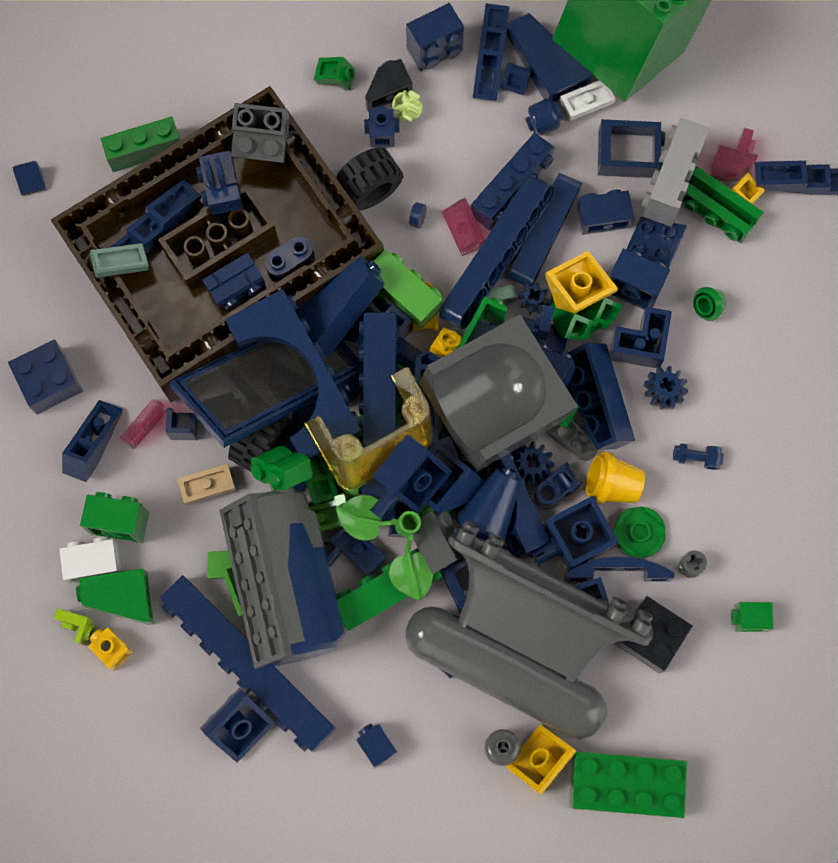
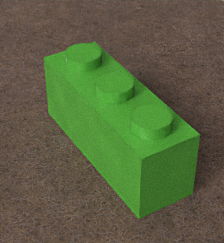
[374,249,443,329]

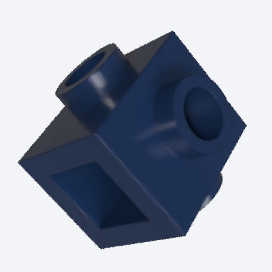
[364,107,399,148]

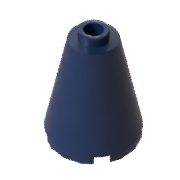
[456,466,521,541]

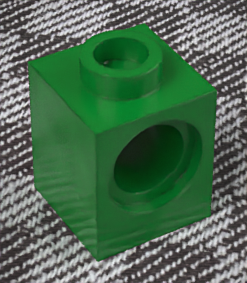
[731,602,774,632]

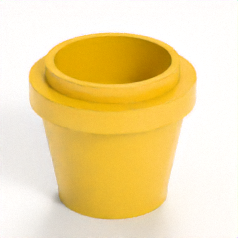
[586,451,645,505]

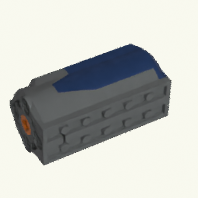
[219,487,345,669]

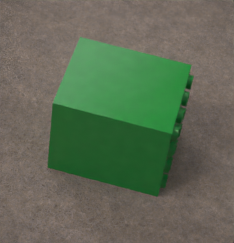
[552,0,712,102]

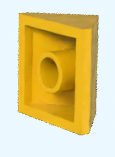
[545,251,618,314]
[506,725,576,795]

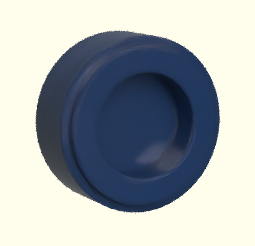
[409,202,426,229]

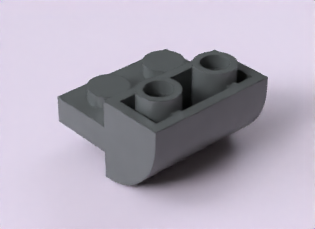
[231,103,289,163]

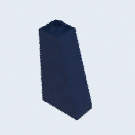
[506,13,593,102]
[295,256,385,361]

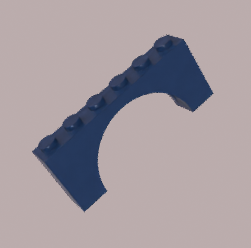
[225,289,362,460]

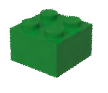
[80,492,149,543]

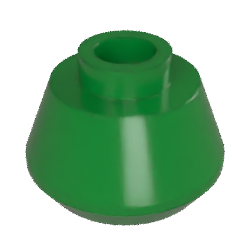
[693,287,727,321]

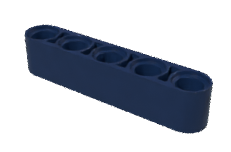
[508,172,582,287]

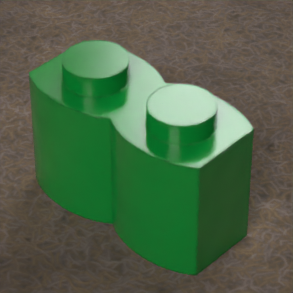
[251,446,312,491]

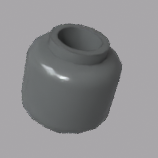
[484,729,521,766]

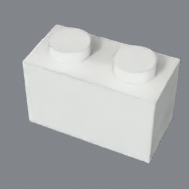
[59,537,121,584]

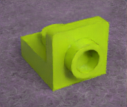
[54,608,95,646]

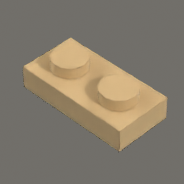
[177,464,236,505]

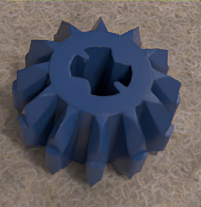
[643,366,688,410]
[512,441,555,486]

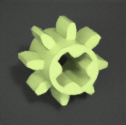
[392,90,423,122]

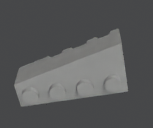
[642,118,710,227]

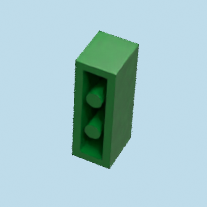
[100,116,181,172]

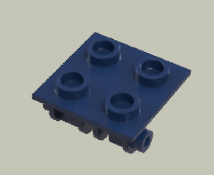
[626,216,687,269]

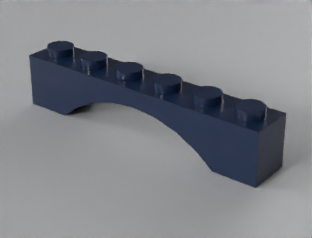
[488,453,550,557]

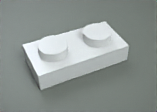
[560,81,616,121]

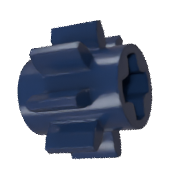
[518,282,550,316]

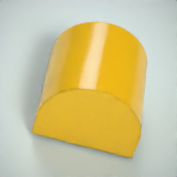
[731,173,765,204]

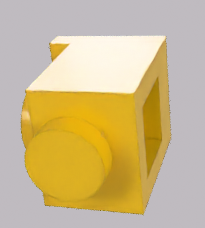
[88,627,134,671]

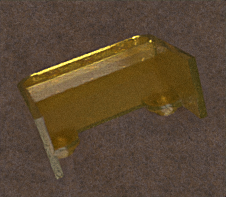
[305,367,432,490]

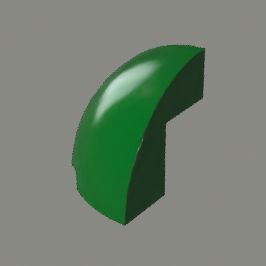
[551,296,623,340]

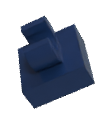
[501,62,531,96]

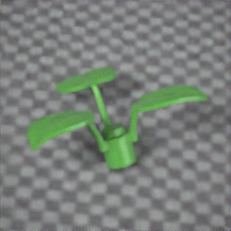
[336,495,452,600]

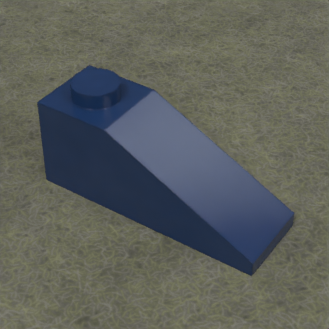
[62,400,123,482]

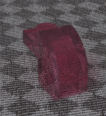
[709,128,758,182]

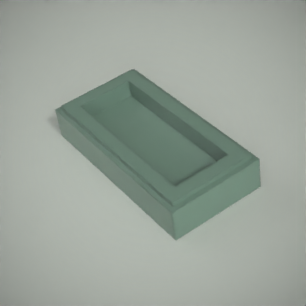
[90,243,149,278]

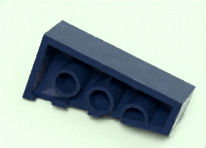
[567,342,636,450]

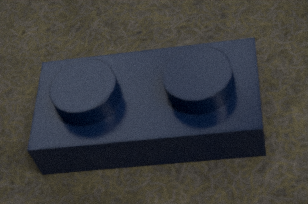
[329,527,386,576]

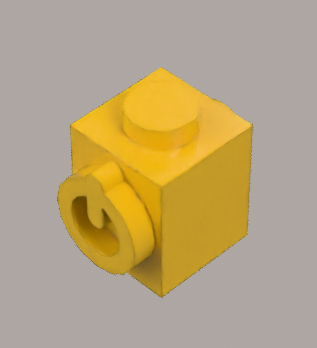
[429,327,463,358]

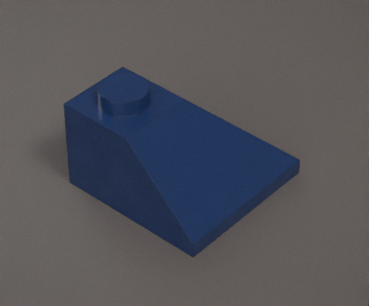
[427,443,485,514]

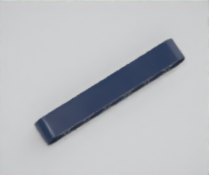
[439,176,555,329]

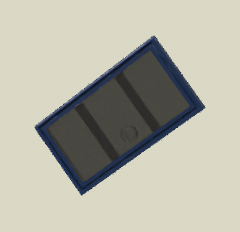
[169,340,364,448]

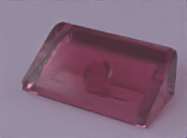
[442,198,485,256]
[120,399,167,449]

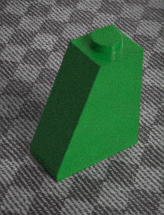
[76,568,154,625]

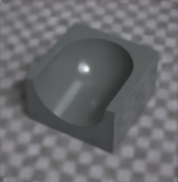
[419,314,578,473]

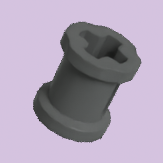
[678,550,707,578]

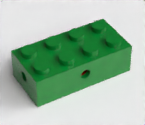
[569,752,687,818]

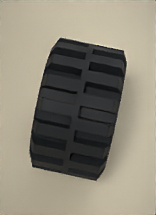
[336,147,404,211]
[228,406,291,473]

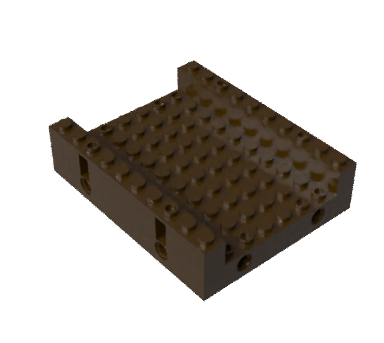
[51,86,384,403]

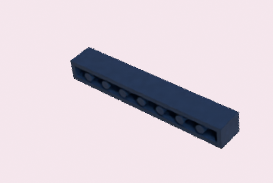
[358,313,398,527]
[160,575,337,752]

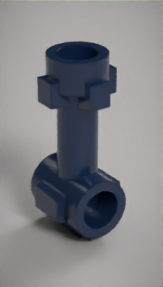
[672,443,724,470]

